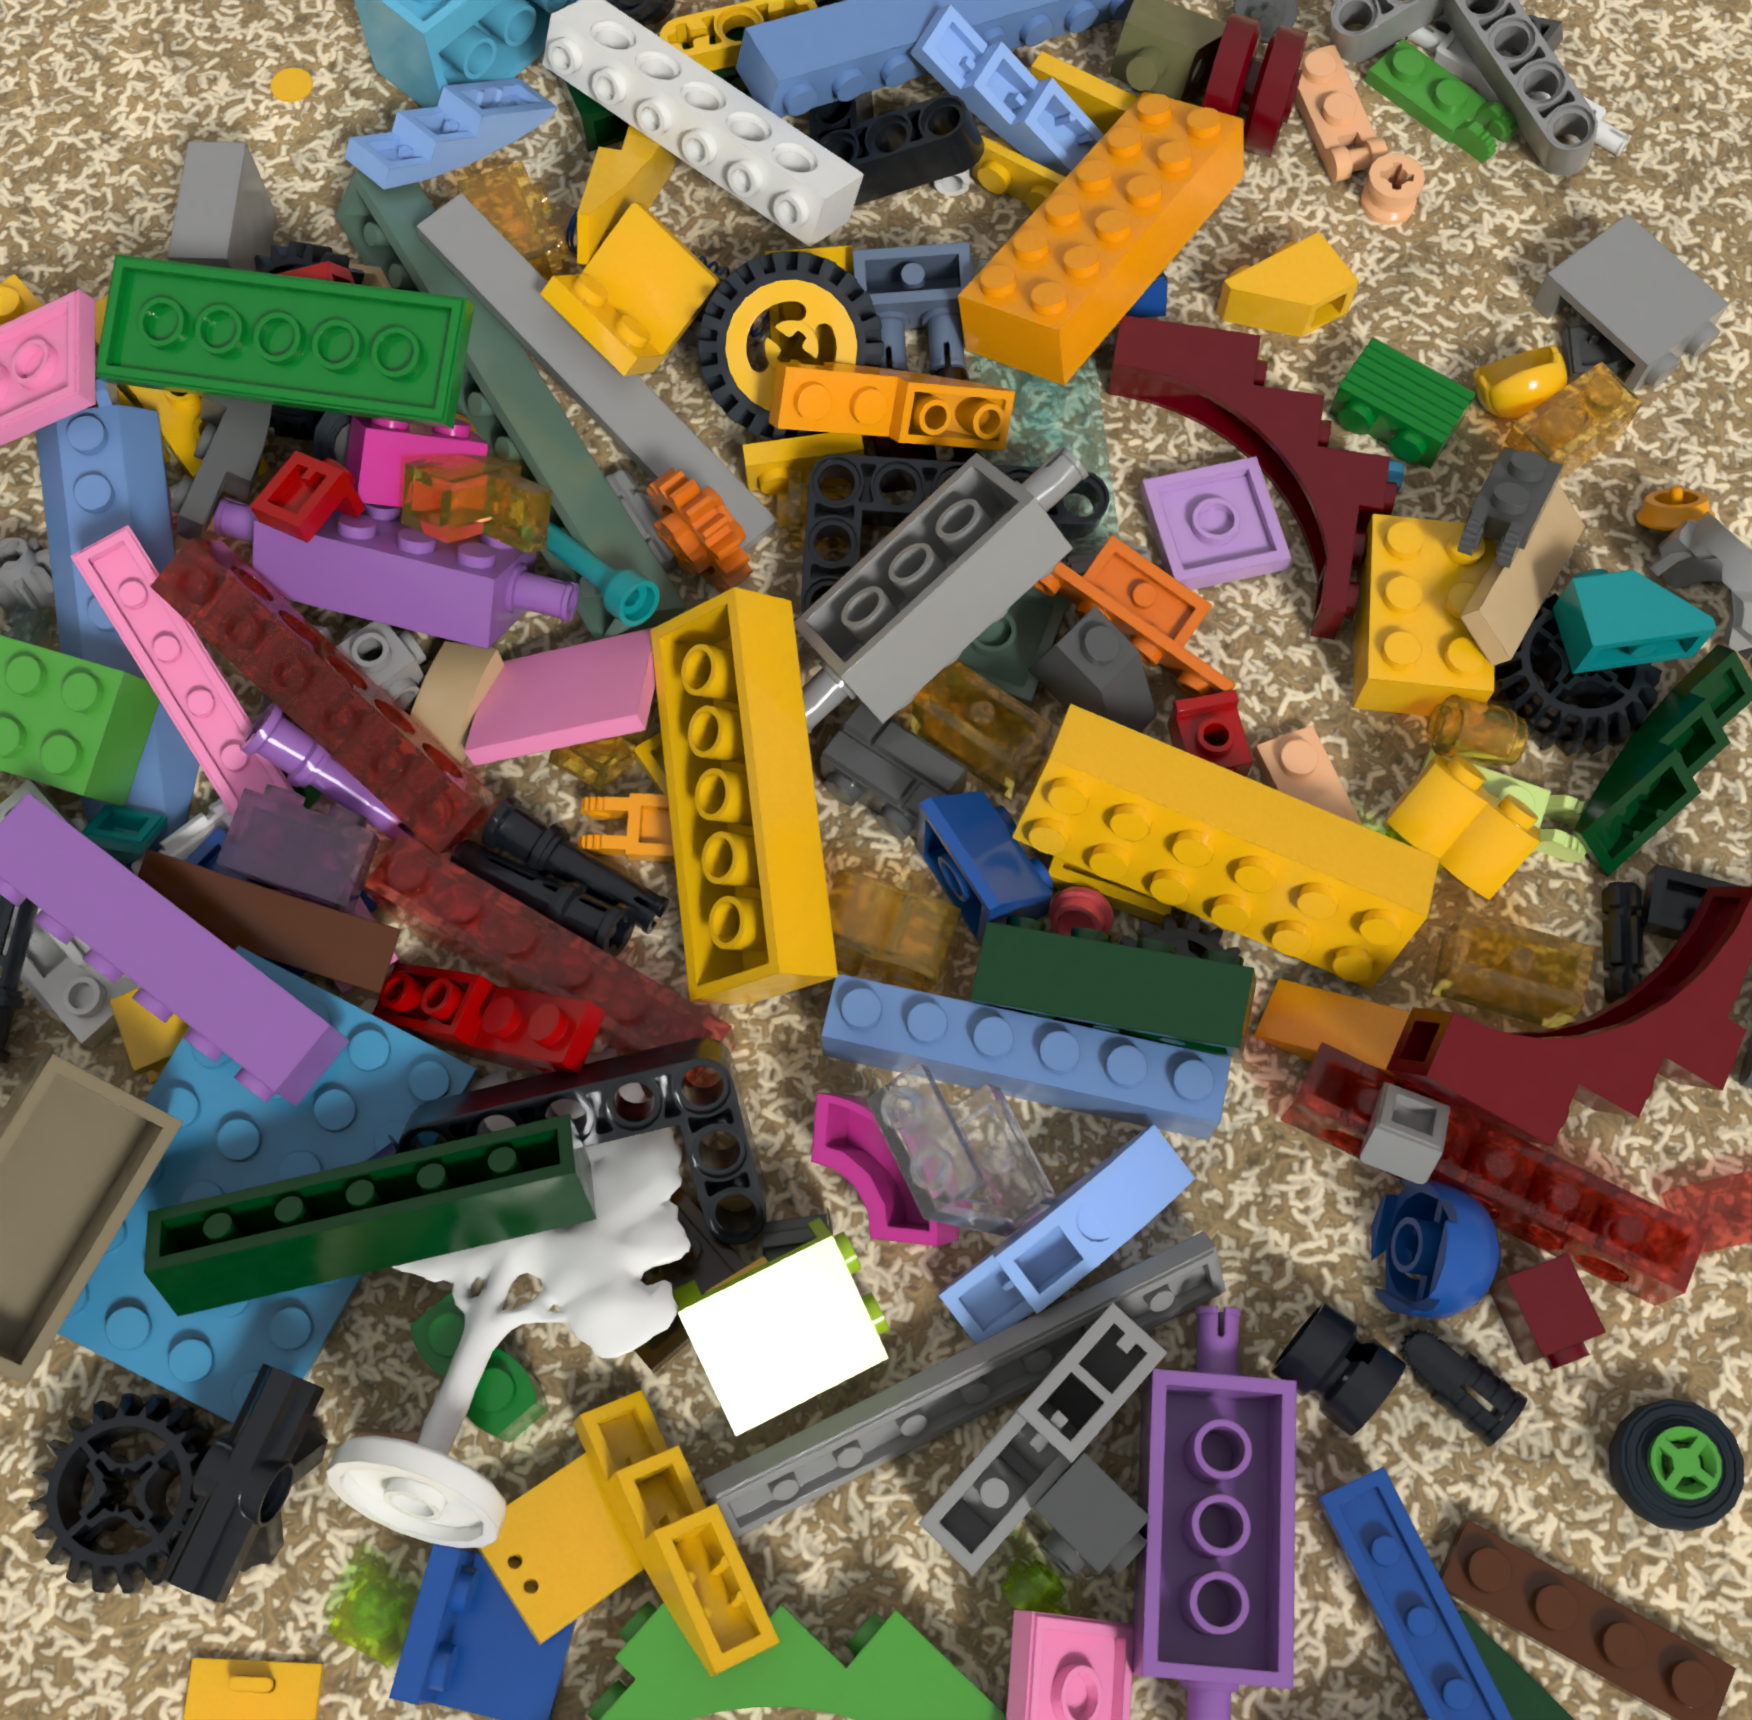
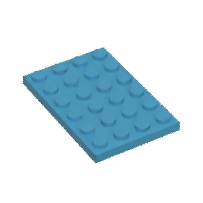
[58,946,477,1423]

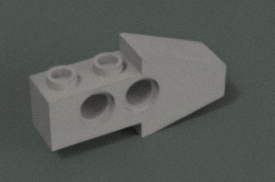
[918,1303,1168,1576]

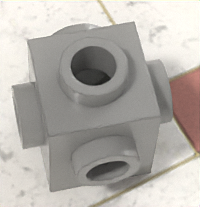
[329,621,427,724]

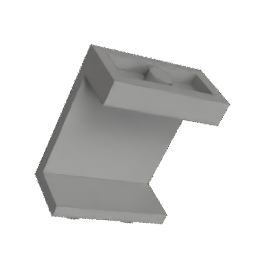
[1532,214,1729,396]

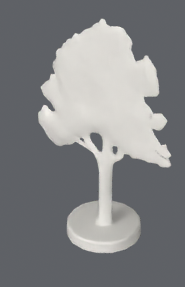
[326,1047,691,1548]

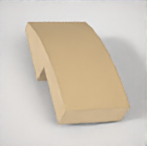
[400,641,505,773]

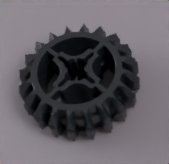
[1490,593,1662,756]
[28,1393,215,1594]

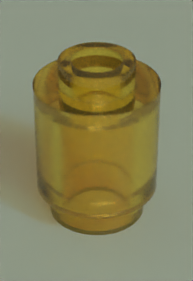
[1426,695,1528,769]

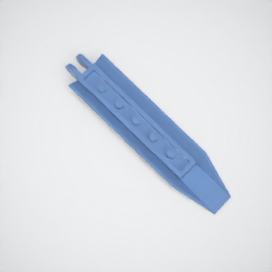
[36,362,199,873]

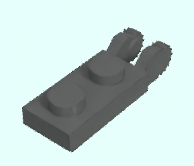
[1457,446,1563,568]

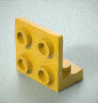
[540,203,721,376]

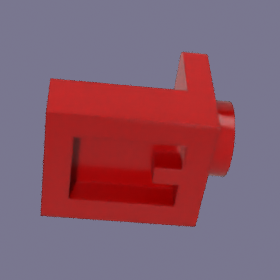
[249,450,365,543]

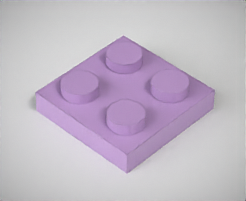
[1140,456,1292,590]

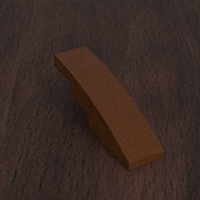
[138,849,402,993]

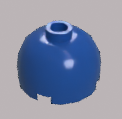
[1371,1179,1501,1318]

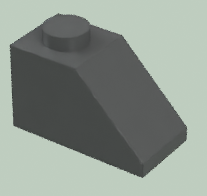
[1028,606,1157,732]

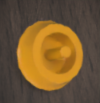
[1636,485,1715,531]

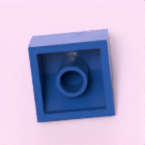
[917,791,1054,947]

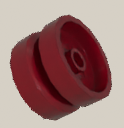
[1202,12,1308,158]

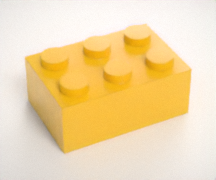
[1352,514,1495,721]

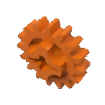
[646,468,753,592]

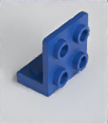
[389,1544,577,1720]

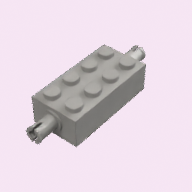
[794,445,1089,734]

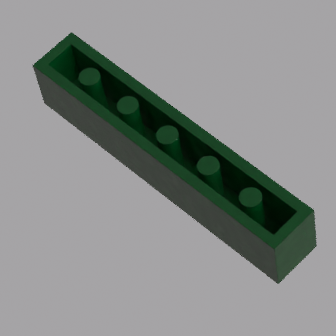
[144,1114,596,1316]

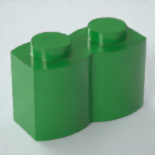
[410,1293,548,1443]

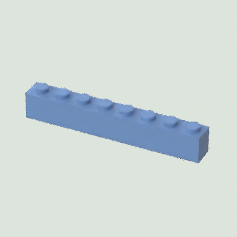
[736,0,1134,118]

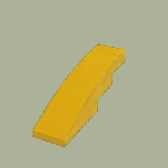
[577,124,677,265]
[573,1390,780,1677]

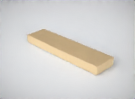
[1460,482,1585,666]

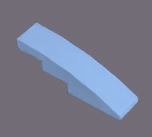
[910,4,1104,177]
[344,78,557,190]

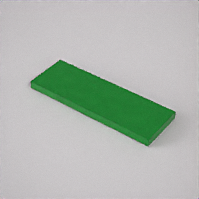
[95,254,475,429]

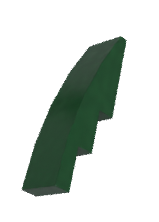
[1573,644,1752,876]

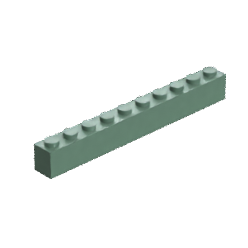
[335,171,687,640]

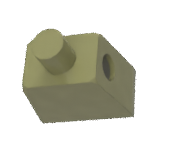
[1110,0,1226,102]

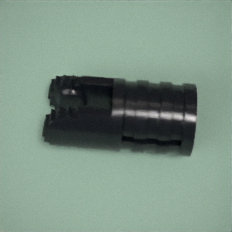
[1399,1328,1528,1447]

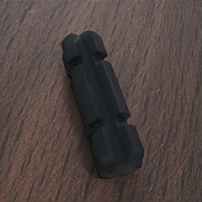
[1602,881,1645,1004]

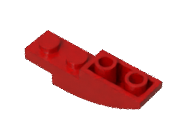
[372,962,606,1074]

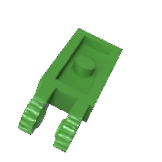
[1365,39,1519,163]

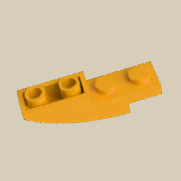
[769,361,1016,451]

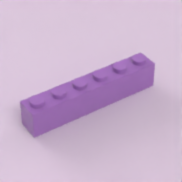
[0,793,350,1106]

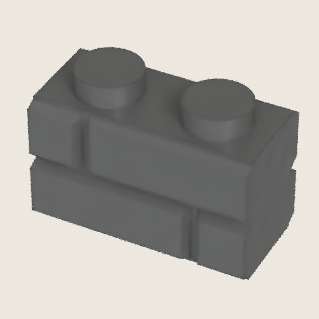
[820,702,968,840]

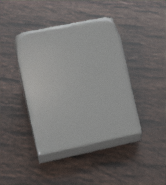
[1360,1082,1450,1184]

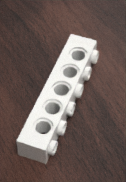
[542,0,864,247]

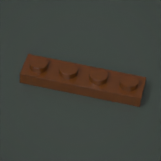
[1439,1519,1736,1720]

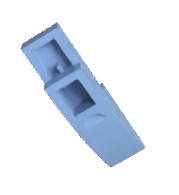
[939,1123,1196,1344]

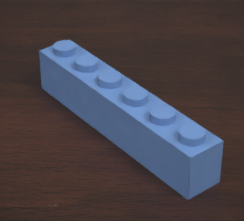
[821,973,1231,1140]

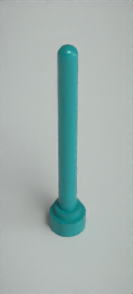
[481,473,660,626]

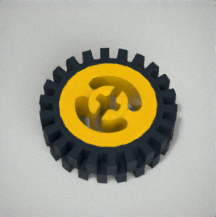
[698,251,884,440]

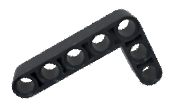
[808,0,985,206]
[801,454,1110,614]
[396,1037,766,1245]

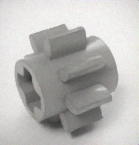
[0,537,54,613]

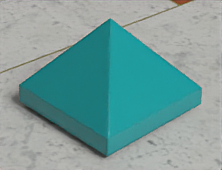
[81,804,167,866]

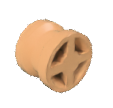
[1360,153,1425,225]

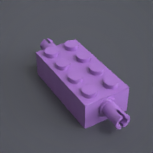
[214,497,580,649]
[1132,1306,1297,1720]

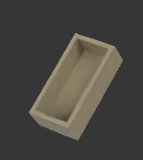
[0,1049,183,1385]

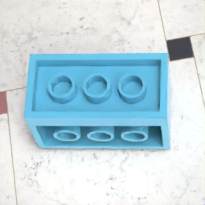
[354,0,579,108]

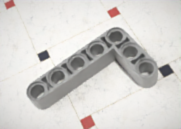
[1330,0,1598,176]

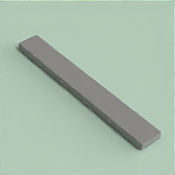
[416,193,778,552]
[702,1231,1226,1539]

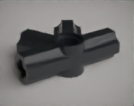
[160,1363,328,1603]

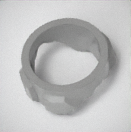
[1649,511,1752,661]

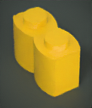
[1386,754,1541,900]

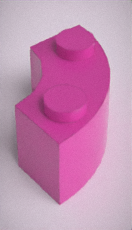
[811,1093,959,1246]

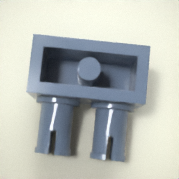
[853,242,972,375]

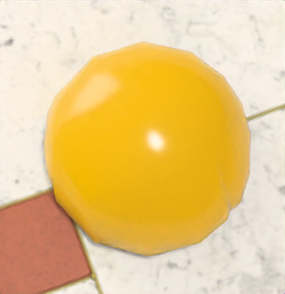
[1473,345,1568,420]

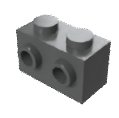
[1026,1452,1151,1578]

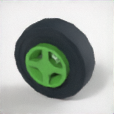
[1609,1399,1744,1531]

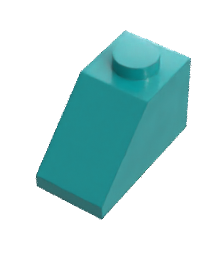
[1552,569,1717,674]

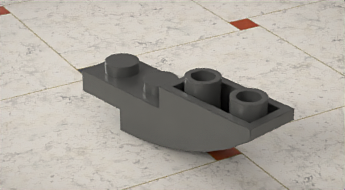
[170,395,272,544]

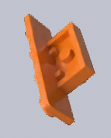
[1033,535,1236,697]

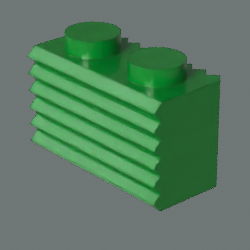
[1329,337,1476,469]

